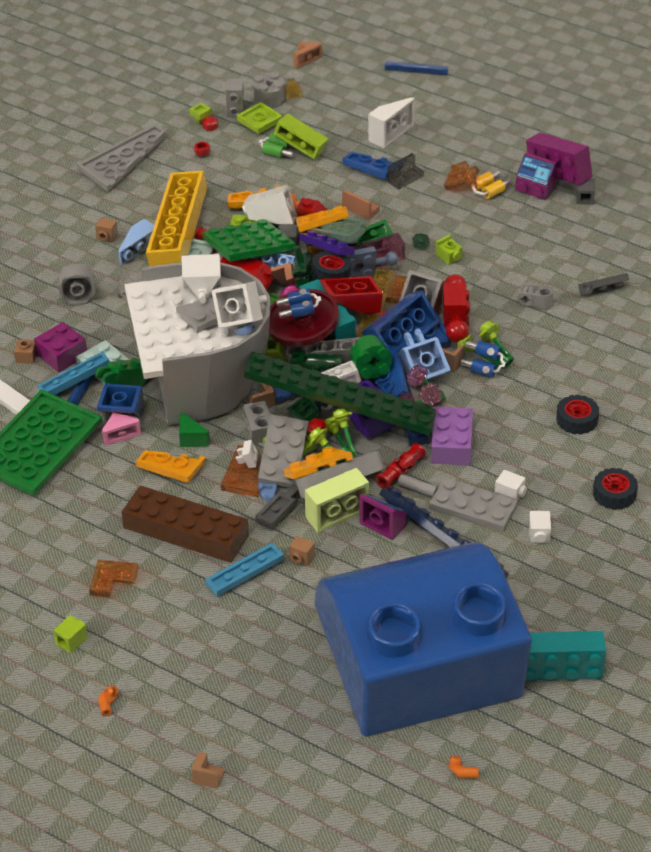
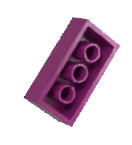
[526,132,593,185]

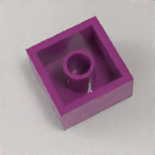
[34,322,87,373]

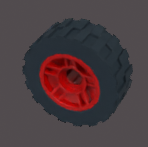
[310,251,351,280]
[556,395,599,435]
[593,468,638,510]

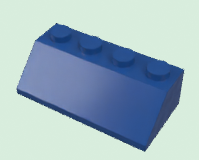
[362,290,440,355]

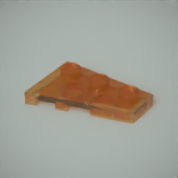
[221,445,259,498]

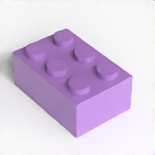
[431,407,473,465]

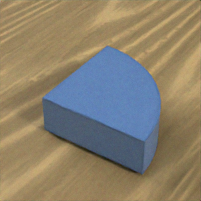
[235,322,255,336]
[258,483,278,502]

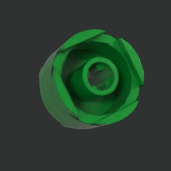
[349,335,392,379]

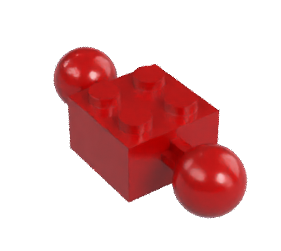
[443,274,470,343]

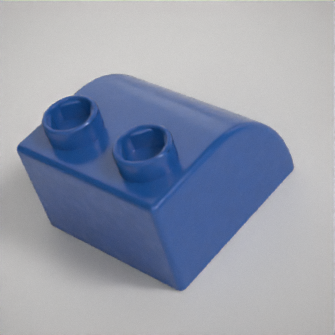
[315,542,532,736]

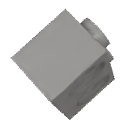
[226,79,245,117]
[243,401,272,444]

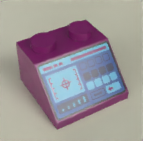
[515,152,557,200]
[359,494,406,540]

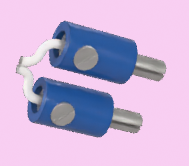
[276,288,321,319]
[460,341,506,378]

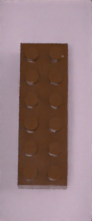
[122,485,249,563]

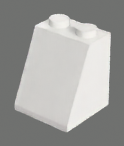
[242,185,297,224]

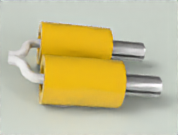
[471,171,512,199]

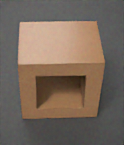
[95,218,118,242]
[14,340,36,364]
[289,536,315,567]

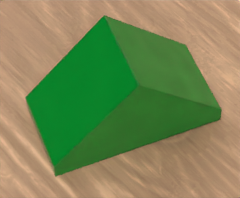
[179,413,210,447]

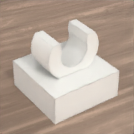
[235,440,258,468]

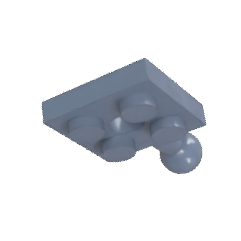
[345,246,399,278]

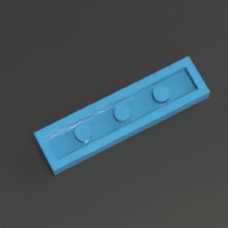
[37,351,110,395]
[205,543,284,597]

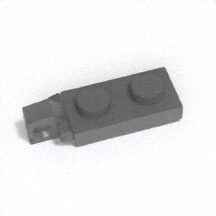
[578,273,629,295]
[255,485,300,529]

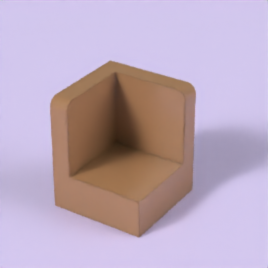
[442,345,464,372]
[248,383,275,408]
[191,752,225,789]

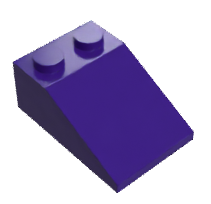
[347,380,397,438]

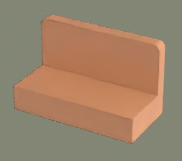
[342,190,380,220]
[271,263,296,286]

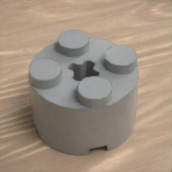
[253,72,286,108]
[58,264,95,306]

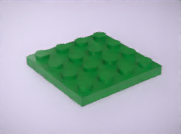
[203,219,295,262]

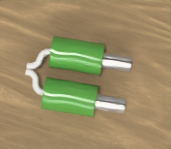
[259,133,295,158]

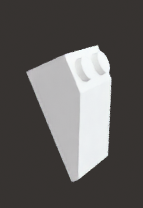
[368,97,414,148]

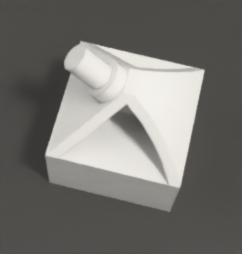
[181,254,221,304]
[211,281,267,328]

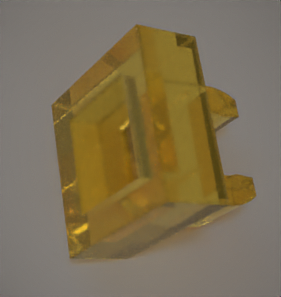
[285,78,302,99]

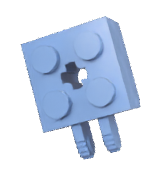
[398,328,451,387]

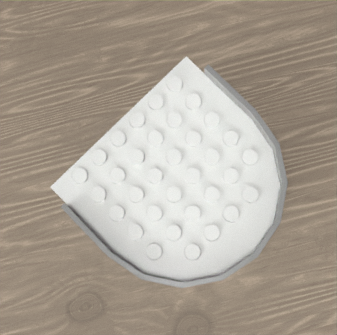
[124,262,270,426]

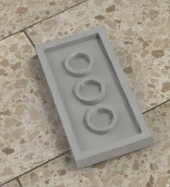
[257,414,308,488]
[429,477,518,532]

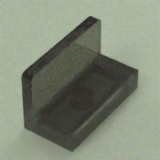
[388,153,424,190]

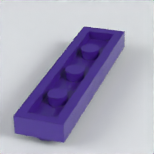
[299,231,355,255]

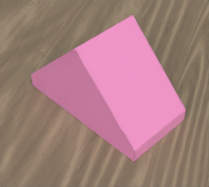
[102,412,141,446]

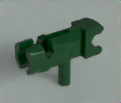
[292,246,313,288]
[290,351,343,372]

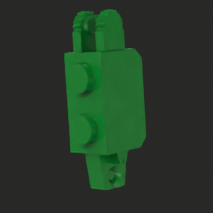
[95,358,146,386]

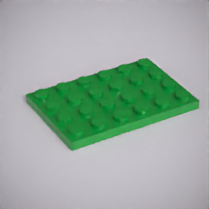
[0,390,103,496]

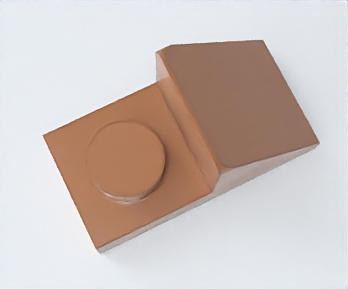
[293,42,322,69]

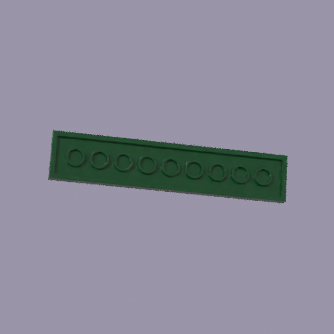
[243,352,436,435]

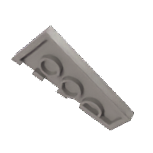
[176,297,218,333]

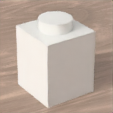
[495,470,527,500]
[529,511,551,543]

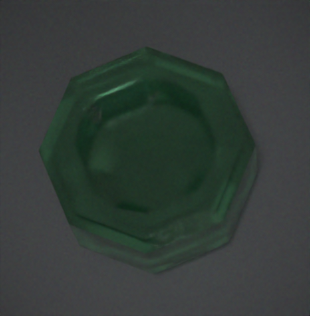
[412,233,430,250]

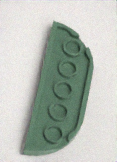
[297,217,366,244]

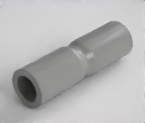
[398,474,438,497]

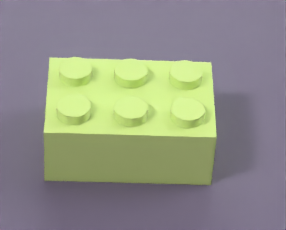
[305,468,369,532]

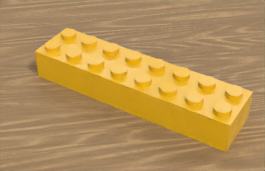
[146,171,208,267]

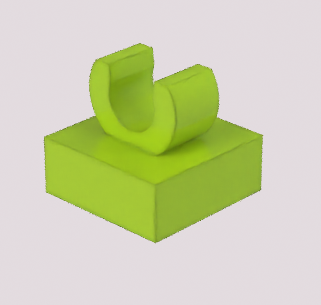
[189,103,212,124]

